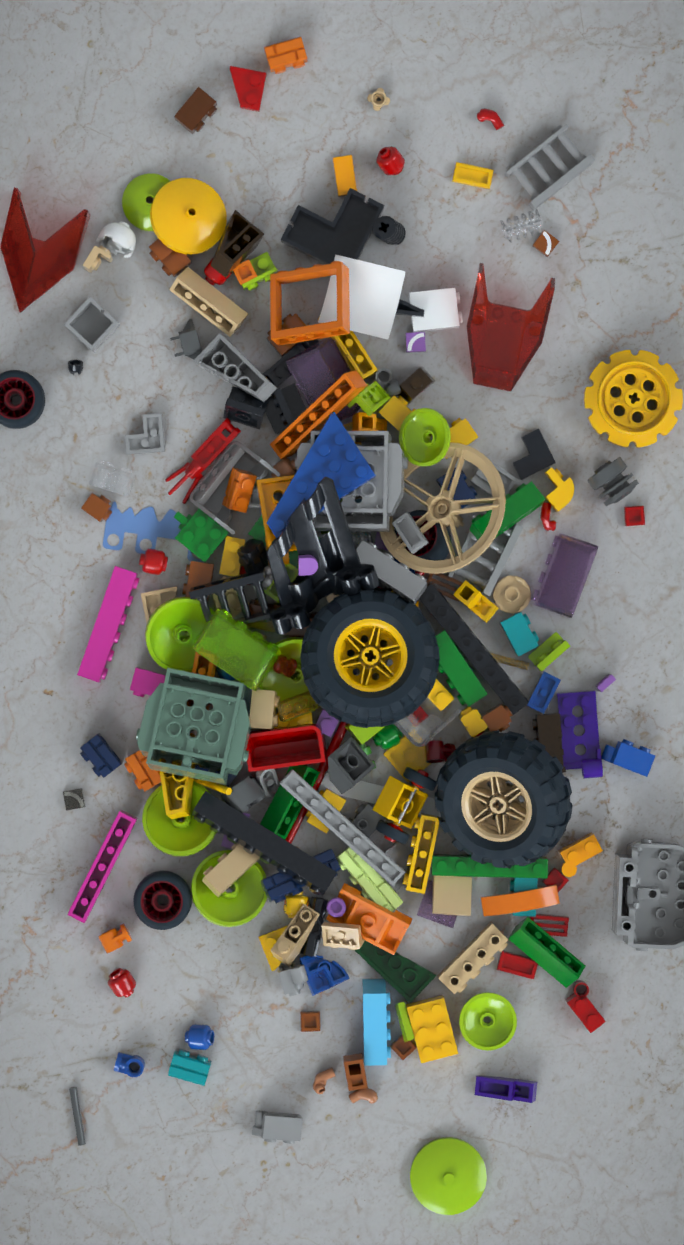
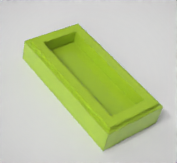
[395,1002,414,1043]

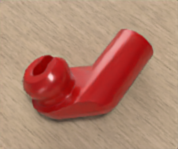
[477,108,505,131]

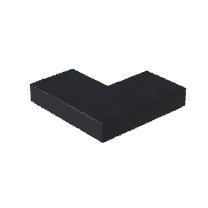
[513,429,556,480]

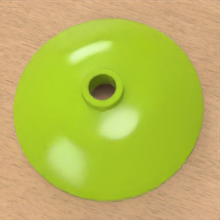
[122,173,170,231]
[399,408,451,466]
[459,992,517,1051]

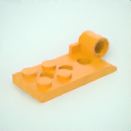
[256,475,297,567]

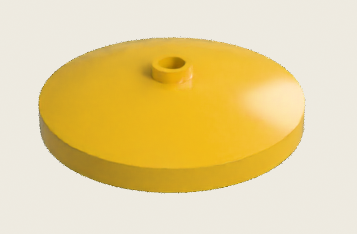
[150,178,227,255]

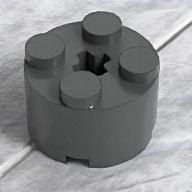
[220,774,266,813]

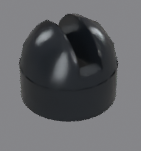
[68,360,83,375]

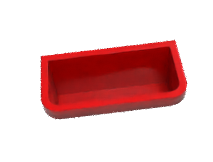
[246,724,327,772]

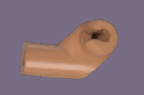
[313,1067,336,1094]
[348,1088,378,1104]

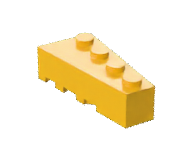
[159,733,195,819]

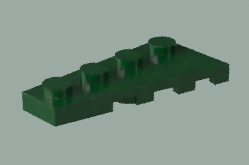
[355,940,437,1003]

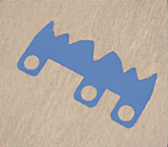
[103,501,204,563]

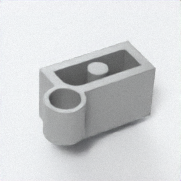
[278,962,308,996]

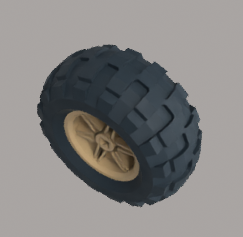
[434,731,573,868]

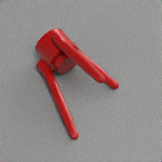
[165,460,204,504]

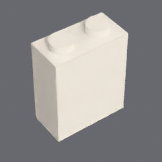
[409,288,463,332]

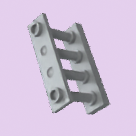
[505,124,595,211]
[448,511,523,596]

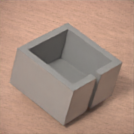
[64,297,120,353]

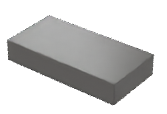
[392,512,429,554]

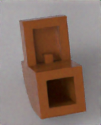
[343,1053,368,1091]

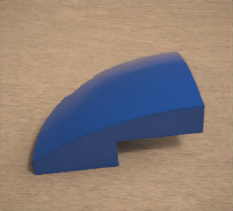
[299,955,349,996]

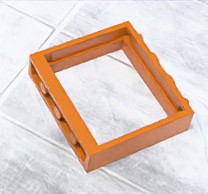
[270,261,350,346]

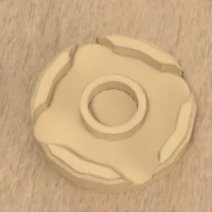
[493,576,531,614]

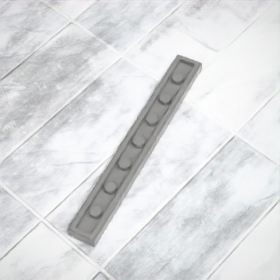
[279,769,405,886]

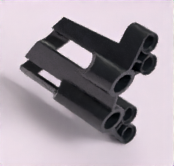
[266,476,380,635]

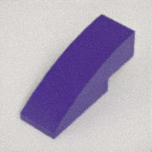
[474,1076,538,1103]

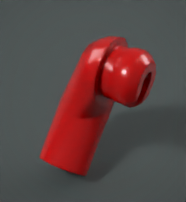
[540,503,556,531]

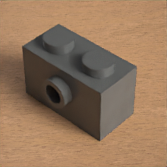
[348,803,386,838]

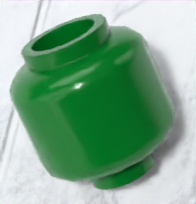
[372,724,402,750]

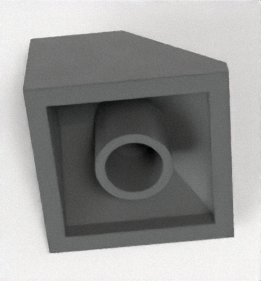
[328,736,375,794]

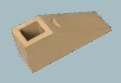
[270,904,320,967]

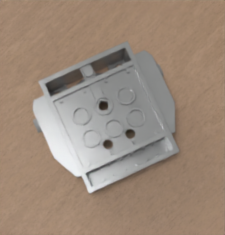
[295,431,408,532]
[611,839,684,951]

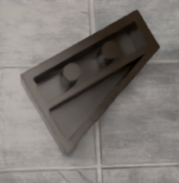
[211,210,264,277]

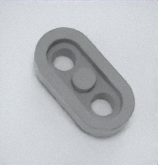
[256,769,280,798]

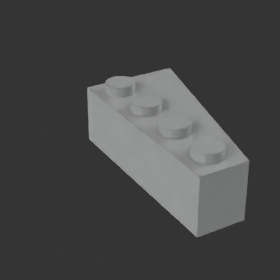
[194,333,277,402]
[356,540,427,605]

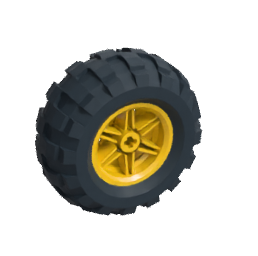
[301,589,440,728]

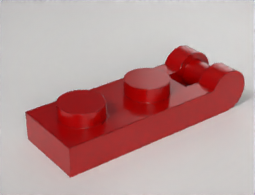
[191,418,241,470]

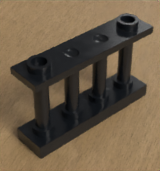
[189,568,277,637]

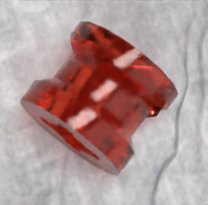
[273,655,297,678]

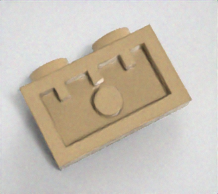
[83,245,113,273]
[322,922,365,950]

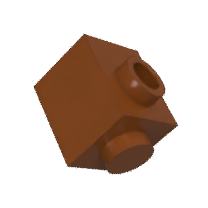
[81,493,112,522]

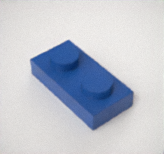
[527,671,561,714]

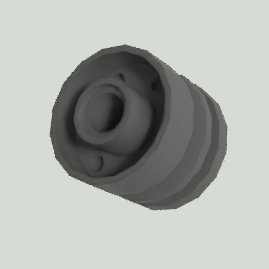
[587,457,639,506]

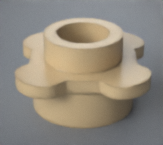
[367,88,390,111]

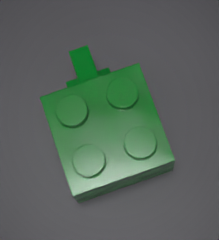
[174,509,229,563]

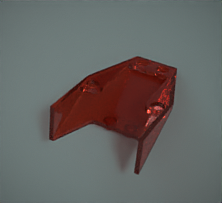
[467,263,555,391]

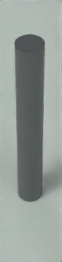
[69,1087,86,1146]

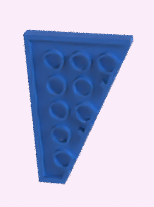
[267,412,376,538]

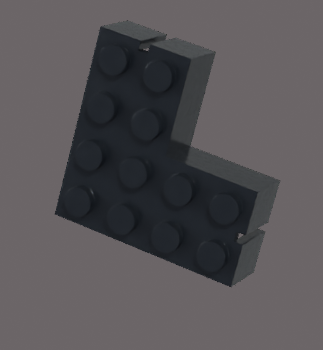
[281,188,385,265]

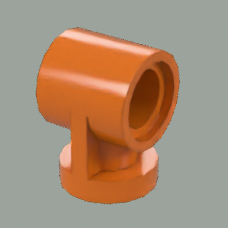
[98,924,132,954]

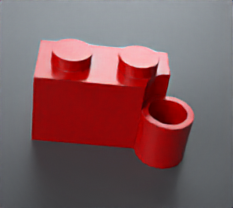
[565,980,606,1033]

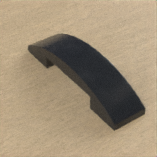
[263,339,323,387]

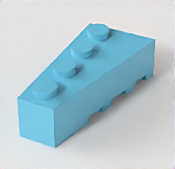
[362,979,391,1066]

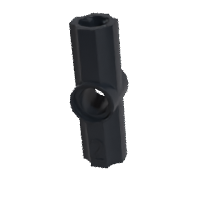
[300,896,328,957]

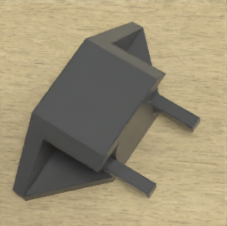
[170,319,202,360]

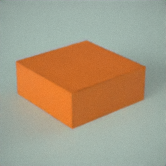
[233,259,257,286]

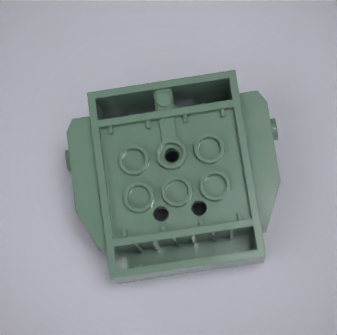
[136,668,251,785]

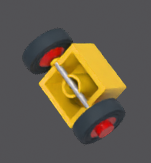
[372,767,437,844]

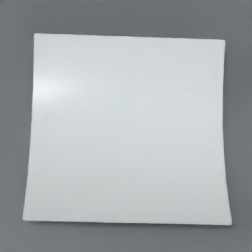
[318,255,405,340]

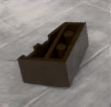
[532,713,566,773]

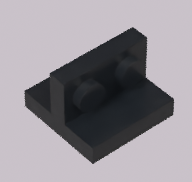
[265,383,306,434]
[223,386,269,430]

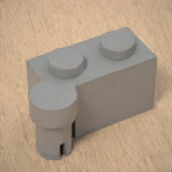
[252,1110,303,1144]

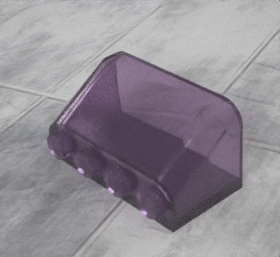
[286,337,360,421]
[531,533,598,618]

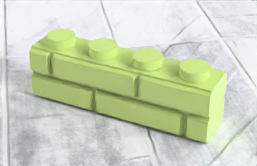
[337,846,403,912]

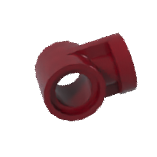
[425,740,456,763]

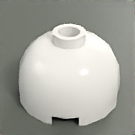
[96,221,136,258]

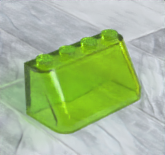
[193,608,281,691]

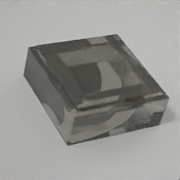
[63,788,86,811]

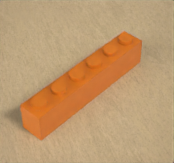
[270,370,368,459]

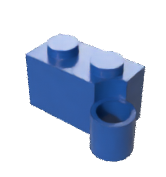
[601,739,655,777]

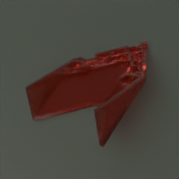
[0,187,91,313]

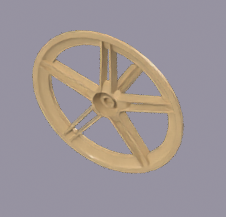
[380,442,506,574]

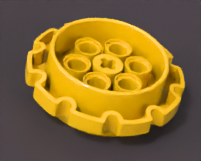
[584,350,683,448]

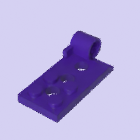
[557,691,603,779]

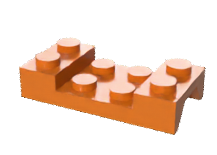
[326,883,413,955]

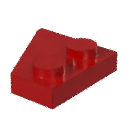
[230,66,267,112]

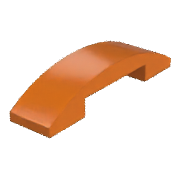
[481,884,560,916]

